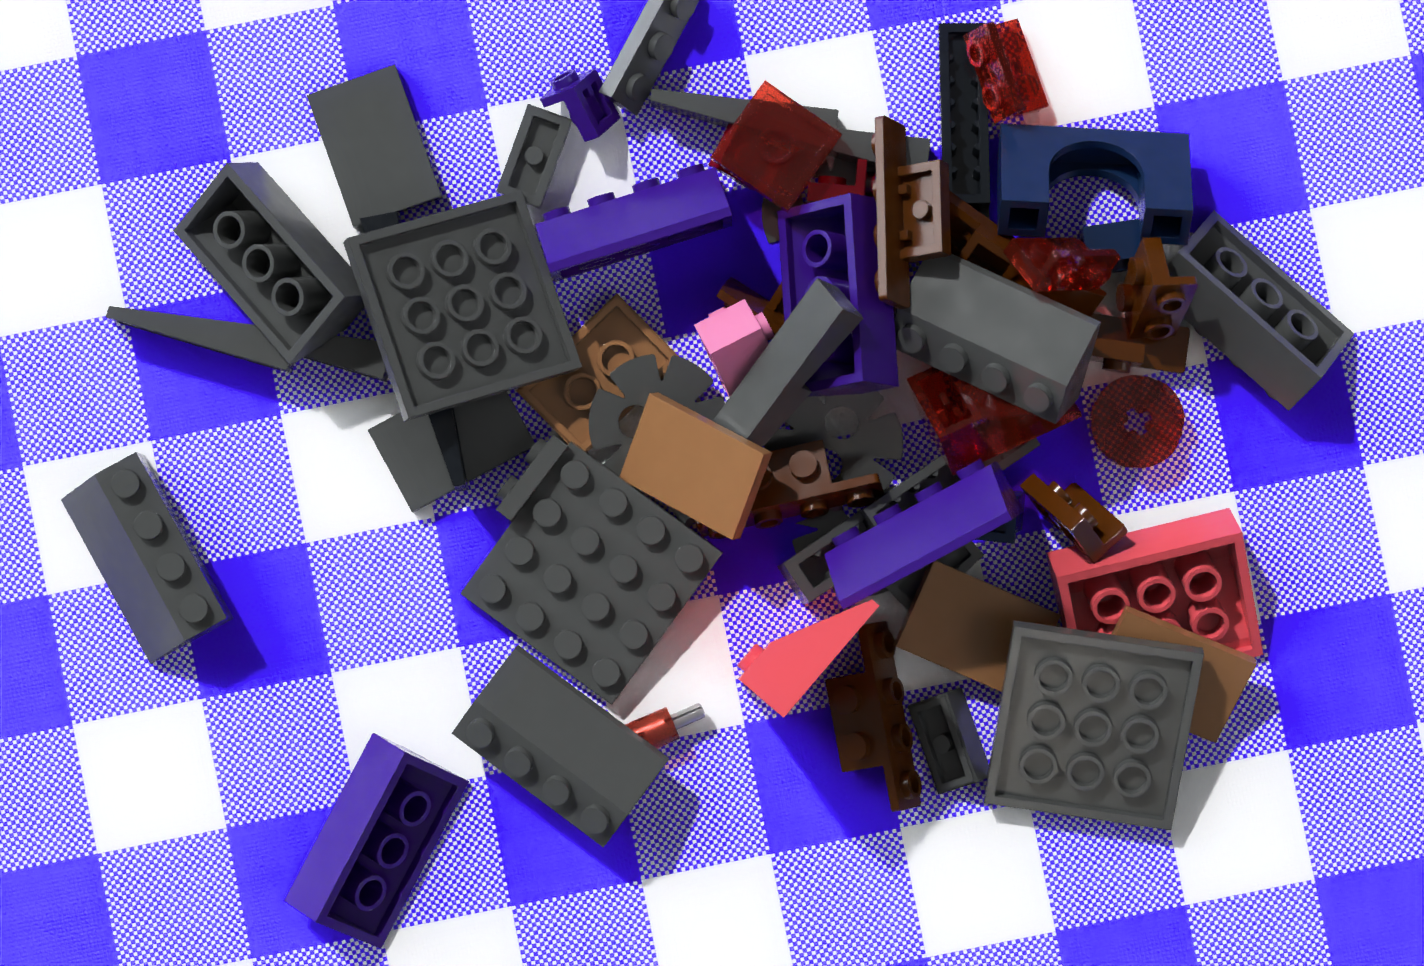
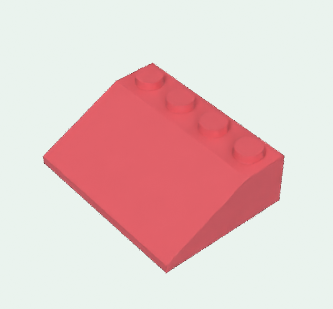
[1046,508,1264,657]
[737,599,880,718]

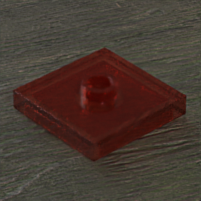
[710,80,842,213]

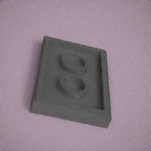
[307,64,443,229]
[368,392,535,513]

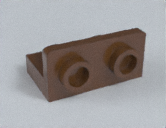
[1019,473,1128,563]

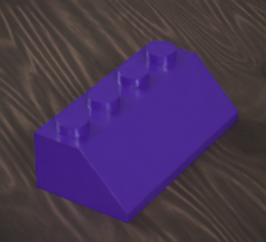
[535,164,732,282]
[777,193,899,397]
[824,459,1024,610]
[284,733,469,948]

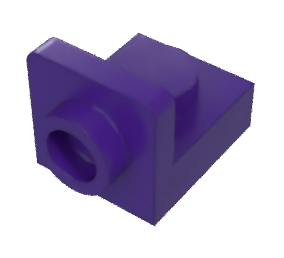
[540,69,621,142]

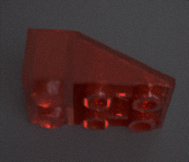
[906,367,1082,475]

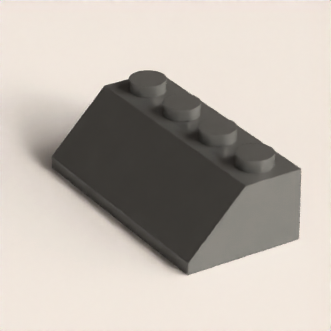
[173,162,365,364]
[1167,210,1354,411]
[894,253,1101,424]
[61,452,234,664]
[451,645,670,848]

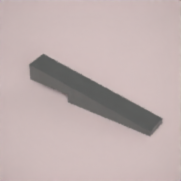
[650,89,931,169]
[666,278,863,528]
[106,306,388,382]
[777,406,1041,605]

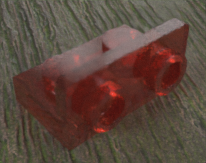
[963,18,1049,124]
[1003,237,1121,292]

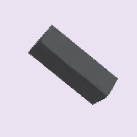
[907,687,989,795]

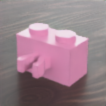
[694,299,774,398]

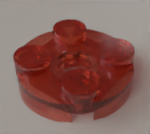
[1089,375,1185,469]

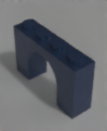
[997,123,1193,245]

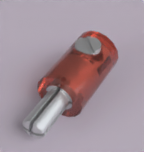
[625,703,705,749]

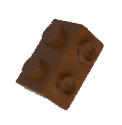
[1116,237,1198,340]

